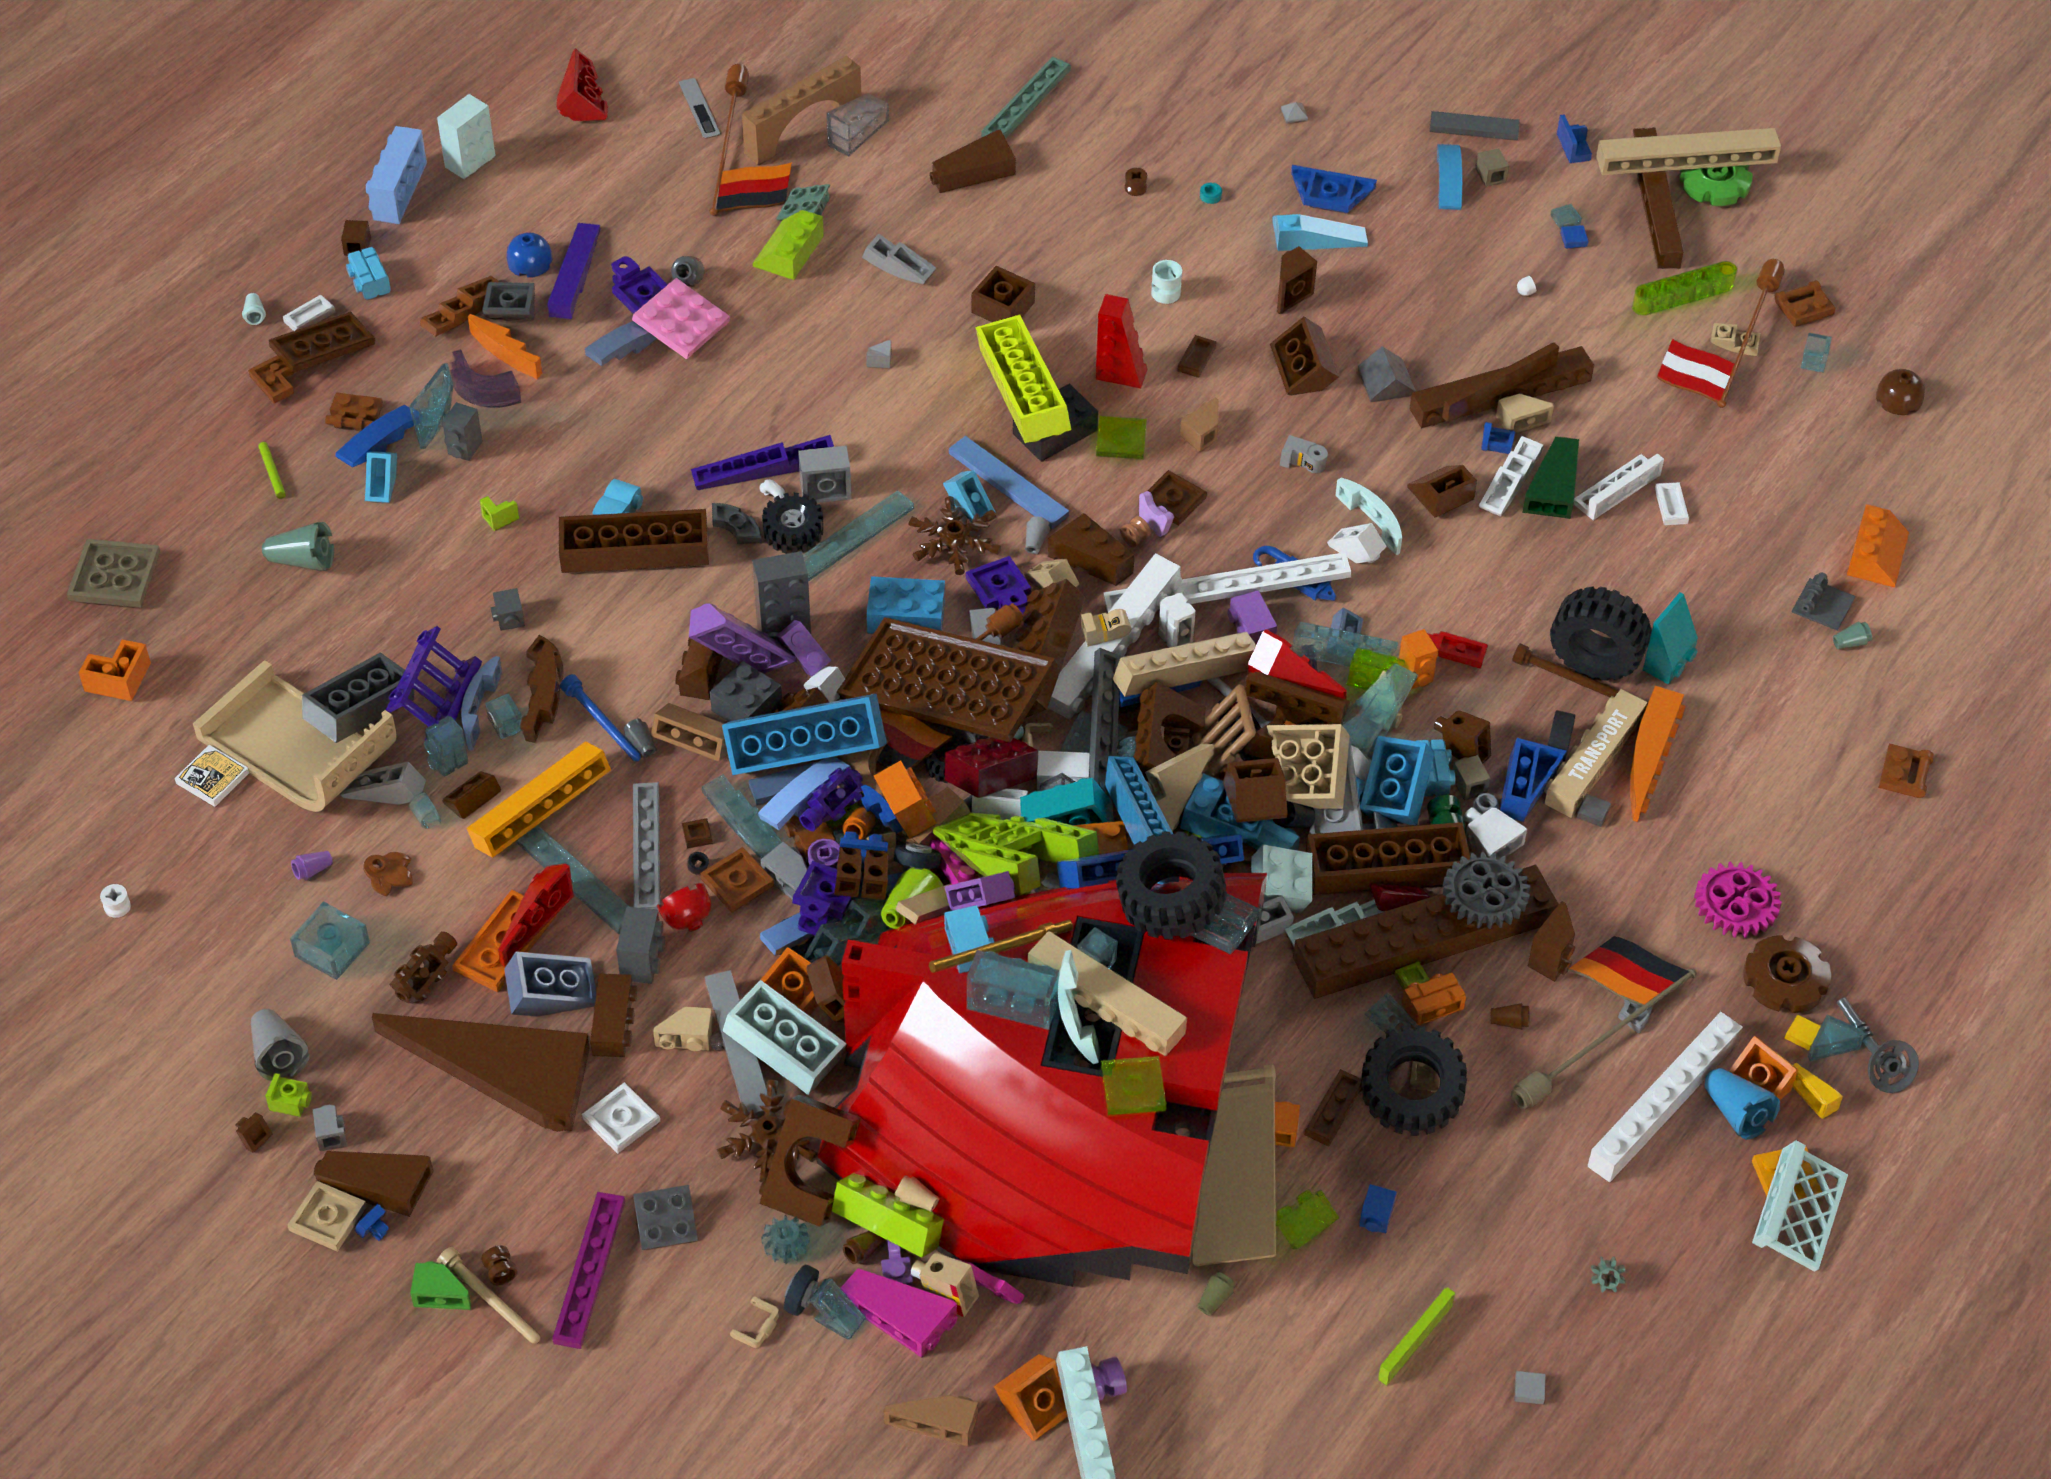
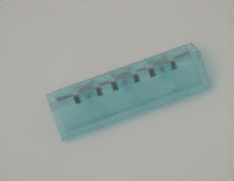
[1292,622,1398,673]

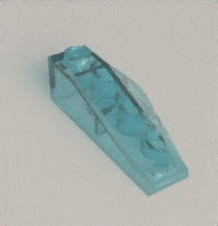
[409,363,453,449]
[1341,663,1418,763]

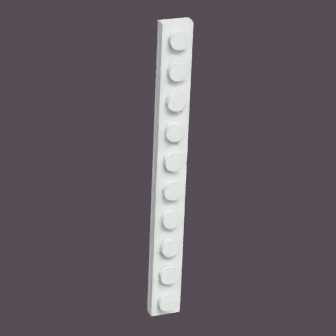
[1104,552,1351,613]

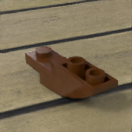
[520,642,560,743]

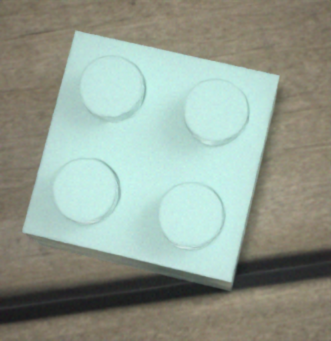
[1251,845,1312,913]

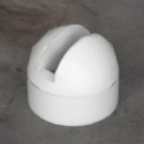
[1517,276,1536,296]

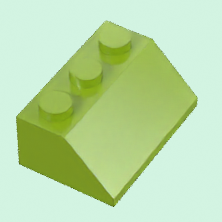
[753,210,824,280]

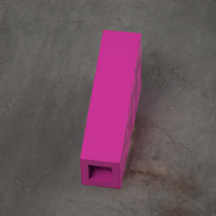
[840,1268,958,1358]

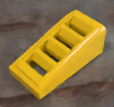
[1793,1063,1843,1119]

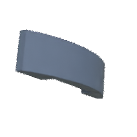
[461,656,502,750]

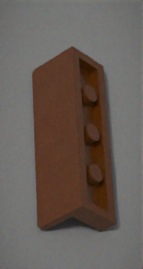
[1245,671,1350,724]

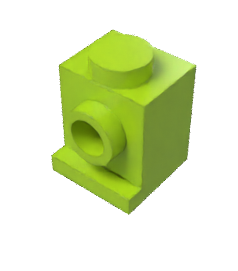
[265,1073,312,1117]

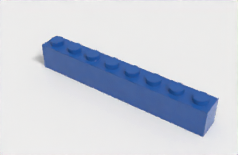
[1057,834,1244,888]

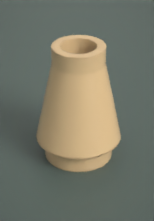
[895,1176,939,1212]

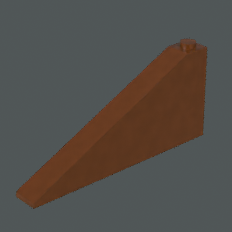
[372,1013,590,1132]

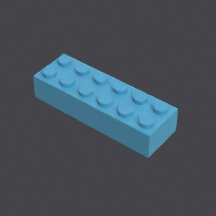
[722,694,887,775]

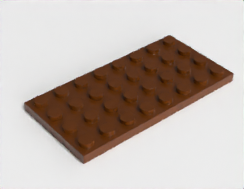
[837,617,1057,742]

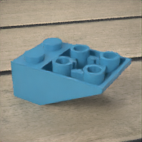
[1180,773,1266,839]

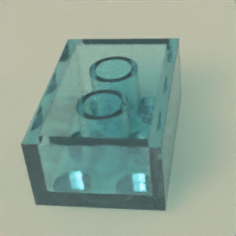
[967,950,1060,1030]

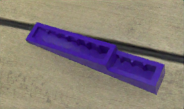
[547,223,601,319]
[691,435,834,490]

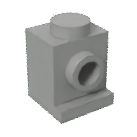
[313,1105,348,1151]

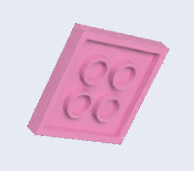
[632,278,730,359]

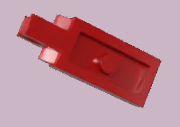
[1427,631,1488,669]

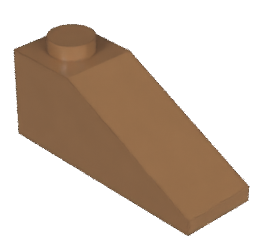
[884,1395,978,1447]

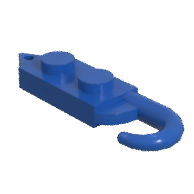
[1253,546,1336,601]

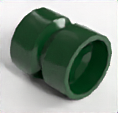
[1427,795,1466,834]

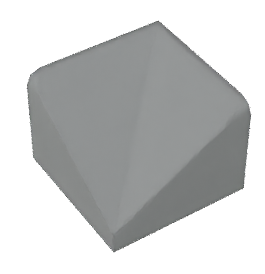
[866,340,892,368]

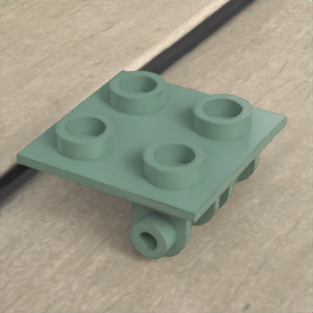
[776,184,830,220]

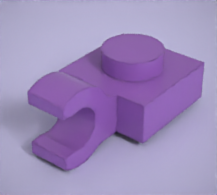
[881,1240,913,1287]

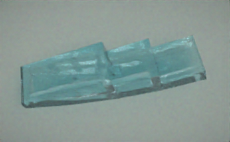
[701,774,782,859]

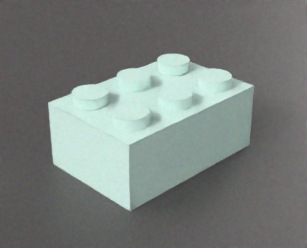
[437,94,495,179]

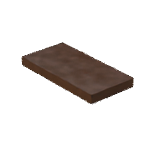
[269,312,375,373]

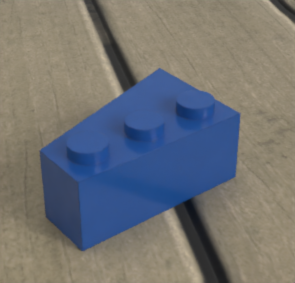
[1500,738,1566,822]

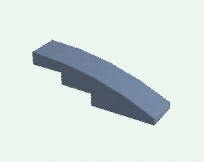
[585,321,658,366]

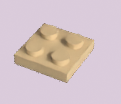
[287,1181,367,1252]

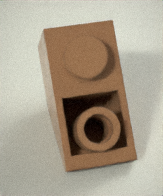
[1180,397,1219,452]

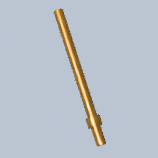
[929,920,1073,973]

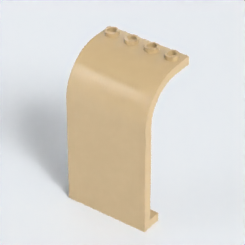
[193,660,396,812]

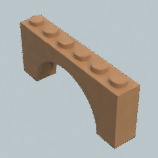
[742,55,862,165]
[834,733,971,846]

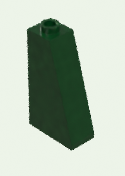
[1522,436,1579,519]

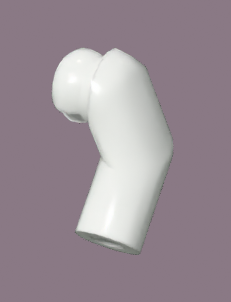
[760,479,785,498]

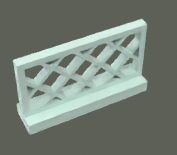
[1752,1140,1848,1272]

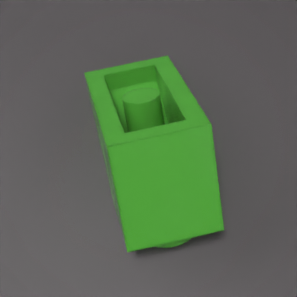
[410,1261,471,1310]

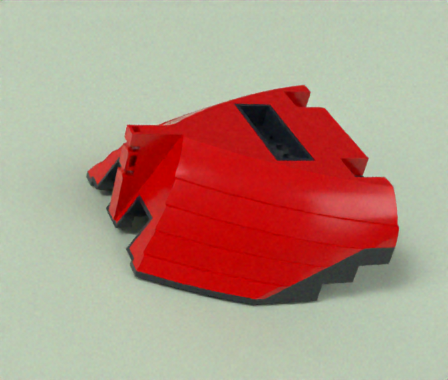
[817,873,1267,1287]

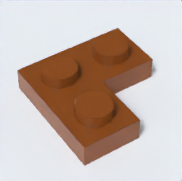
[248,356,296,404]

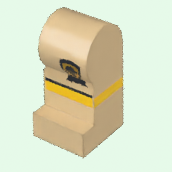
[1081,609,1132,646]

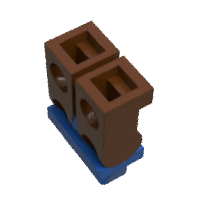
[834,832,888,900]

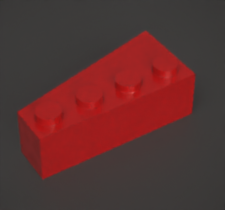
[1096,294,1148,389]

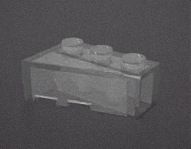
[826,93,889,157]

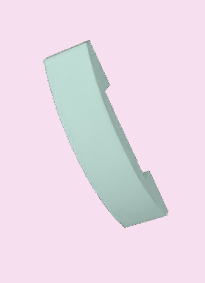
[1335,478,1402,555]
[1058,950,1101,1064]

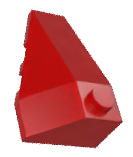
[556,48,608,121]
[1248,629,1347,700]
[498,863,574,967]

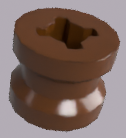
[1125,168,1148,196]

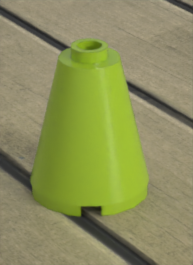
[881,867,943,929]

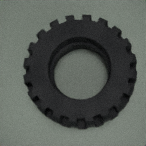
[1550,586,1652,681]
[1116,831,1227,939]
[1361,1025,1467,1136]

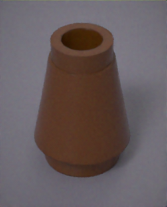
[1490,1003,1530,1030]
[843,1231,885,1264]

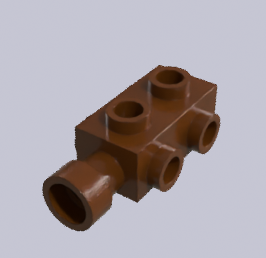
[389,931,457,1003]

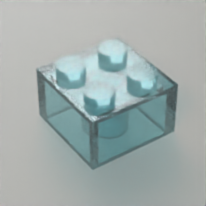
[290,901,370,980]

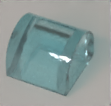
[409,791,441,829]

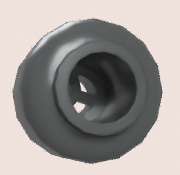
[671,256,704,286]

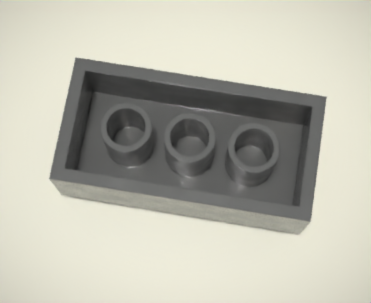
[752,551,811,644]
[302,652,414,743]

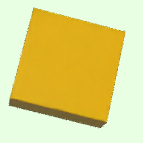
[1784,1014,1822,1051]

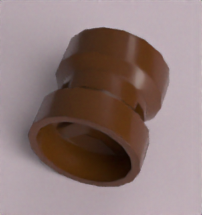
[481,1245,518,1285]

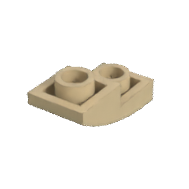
[1711,323,1761,356]

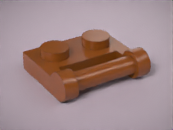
[1774,280,1836,327]
[1878,743,1934,798]

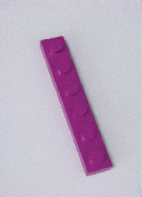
[552,1192,625,1349]

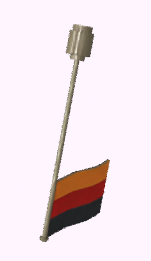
[1511,936,1697,1109]

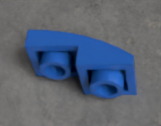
[861,784,904,834]

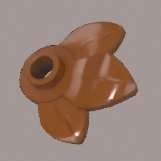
[363,852,413,896]

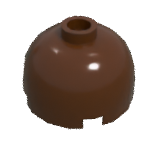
[1876,369,1925,416]

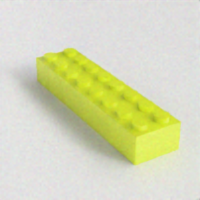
[975,315,1071,443]

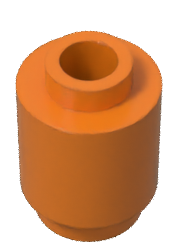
[843,808,875,840]

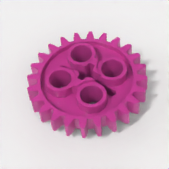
[1694,861,1782,938]

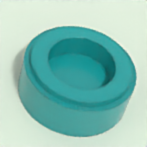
[1200,183,1222,204]

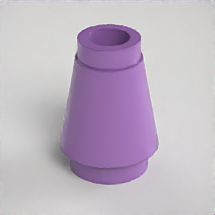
[291,851,333,880]

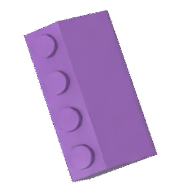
[689,603,796,673]

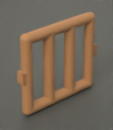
[1192,685,1256,777]

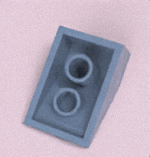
[504,952,597,1016]

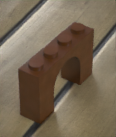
[1133,682,1206,792]
[759,1095,861,1227]

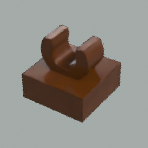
[235,1112,273,1153]

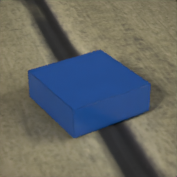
[1560,225,1588,248]

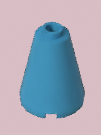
[1704,1068,1780,1140]

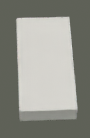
[283,295,336,331]
[1655,482,1689,525]

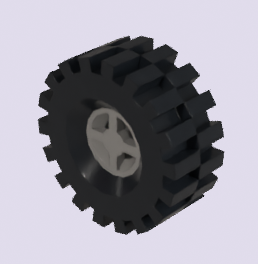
[762,492,824,554]

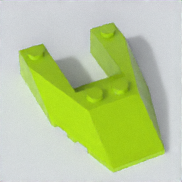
[933,813,1099,896]

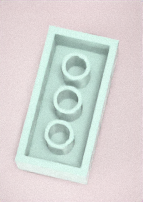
[723,980,846,1095]

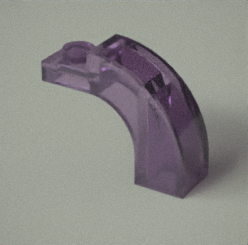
[450,349,521,408]

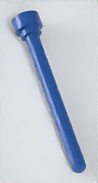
[560,674,641,761]

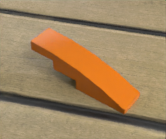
[468,314,542,379]

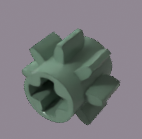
[1591,1256,1626,1292]

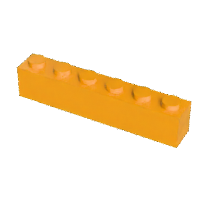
[466,741,611,858]

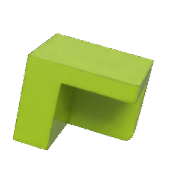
[480,496,519,531]

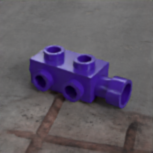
[799,767,863,831]

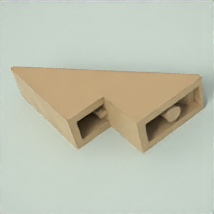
[1145,744,1214,831]

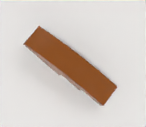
[420,276,500,337]

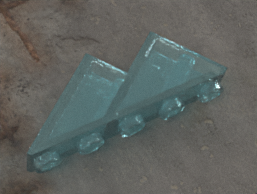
[803,894,890,966]

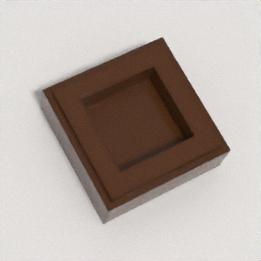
[682,818,713,849]

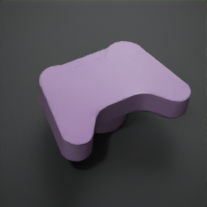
[1139,491,1174,537]

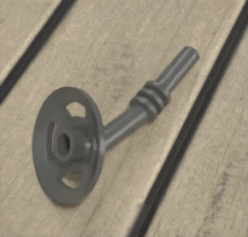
[1837,997,1919,1093]

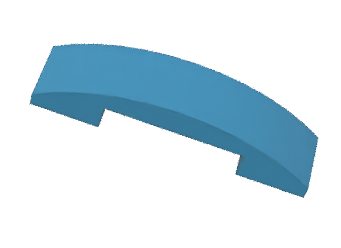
[1437,144,1462,210]

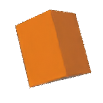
[1729,1036,1798,1100]

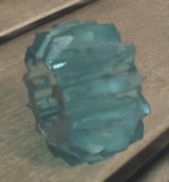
[761,1214,810,1264]

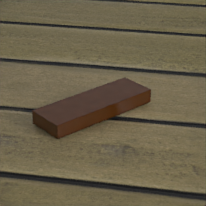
[1304,1069,1362,1147]

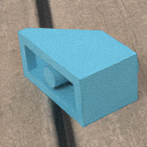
[943,470,996,521]

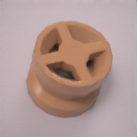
[1120,516,1151,547]

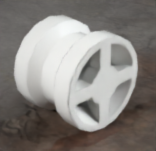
[100,884,131,918]

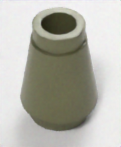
[1197,1272,1236,1316]

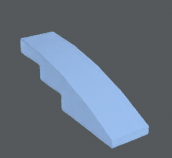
[758,756,851,830]

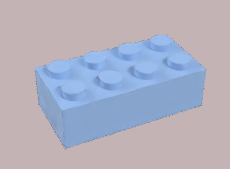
[366,126,427,224]

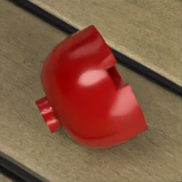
[657,883,711,932]

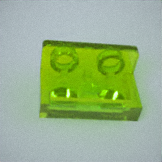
[1347,648,1405,692]
[1276,1189,1339,1250]

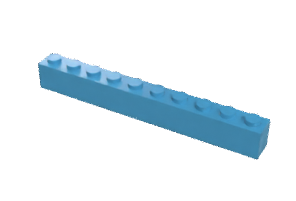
[1105,756,1179,884]

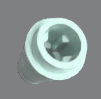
[242,293,266,325]

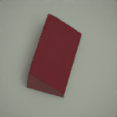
[1371,883,1430,911]

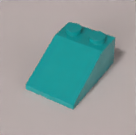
[1643,592,1698,684]

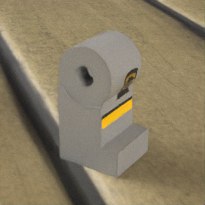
[1280,435,1328,473]

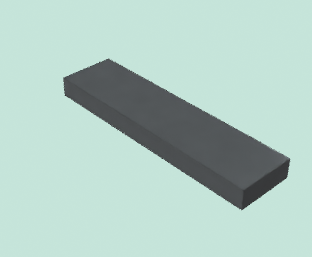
[1430,111,1520,140]

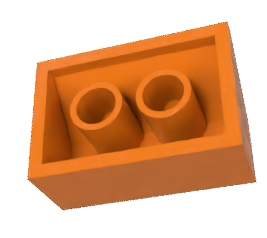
[1847,504,1909,588]

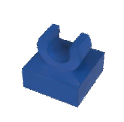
[355,1204,389,1241]

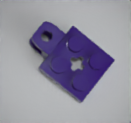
[611,256,668,314]
[965,556,1031,614]
[792,861,861,936]

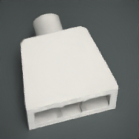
[1463,807,1527,860]

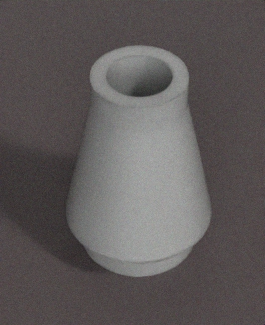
[1025,516,1050,554]

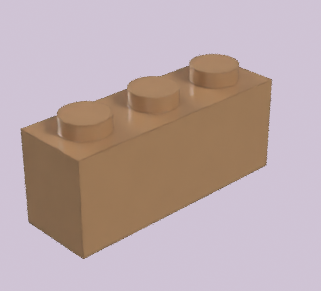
[651,703,728,761]

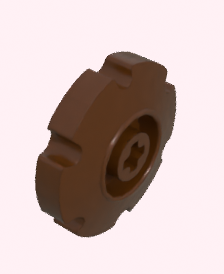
[1743,935,1831,1013]

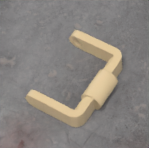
[1022,723,1053,747]
[730,1297,779,1348]

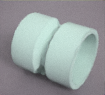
[1151,260,1182,304]

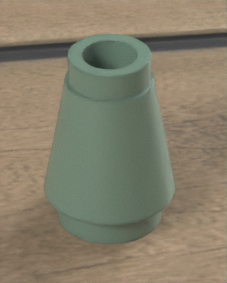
[1832,621,1872,649]

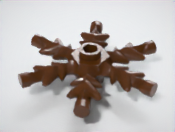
[908,496,1001,575]
[717,1080,818,1182]

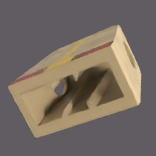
[911,1253,979,1317]

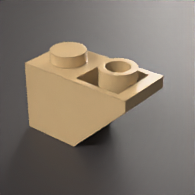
[653,1007,713,1051]

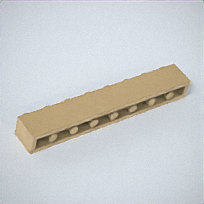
[1596,128,1781,175]

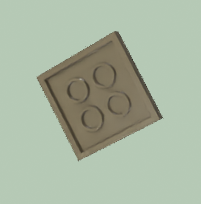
[67,539,160,608]

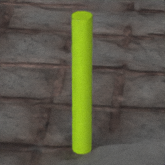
[258,442,286,499]

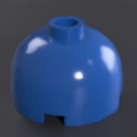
[506,233,553,278]

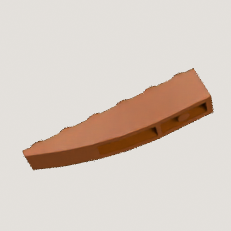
[1630,686,1686,822]

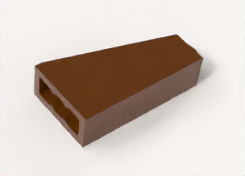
[930,129,1016,193]
[314,1151,434,1217]

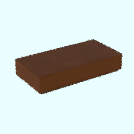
[1177,335,1217,378]

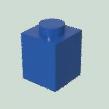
[1359,1184,1397,1233]

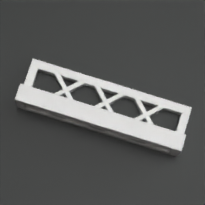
[1574,454,1664,520]

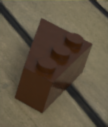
[1048,513,1134,586]

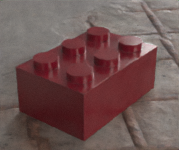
[945,737,1038,798]

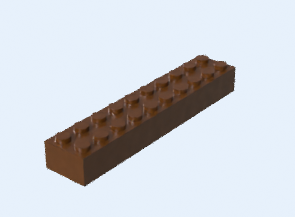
[1293,864,1559,999]

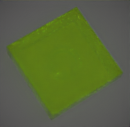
[1096,416,1147,460]
[1101,1056,1166,1115]

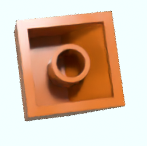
[994,1354,1068,1441]

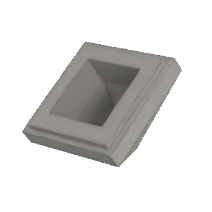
[1281,102,1308,123]

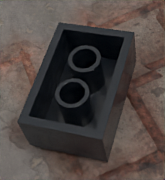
[1013,383,1099,462]

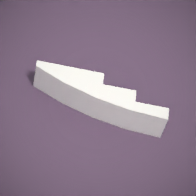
[1479,436,1543,516]

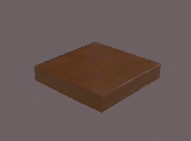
[1148,470,1207,526]

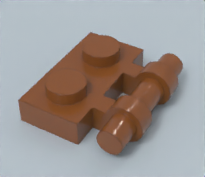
[325,392,383,431]

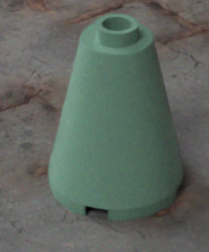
[262,522,334,571]

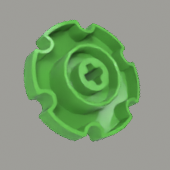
[1679,165,1753,206]

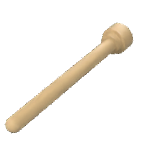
[437,1247,540,1344]

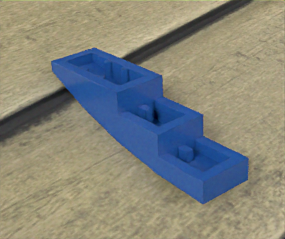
[335,405,422,467]

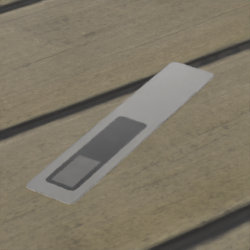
[679,78,720,138]

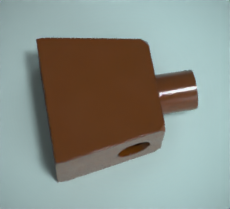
[1434,710,1491,764]

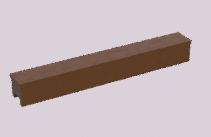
[1633,127,1684,269]

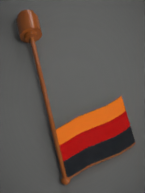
[709,64,792,216]
[877,603,1024,769]

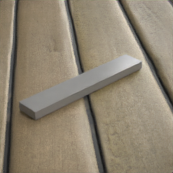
[633,782,661,914]
[705,970,767,1117]

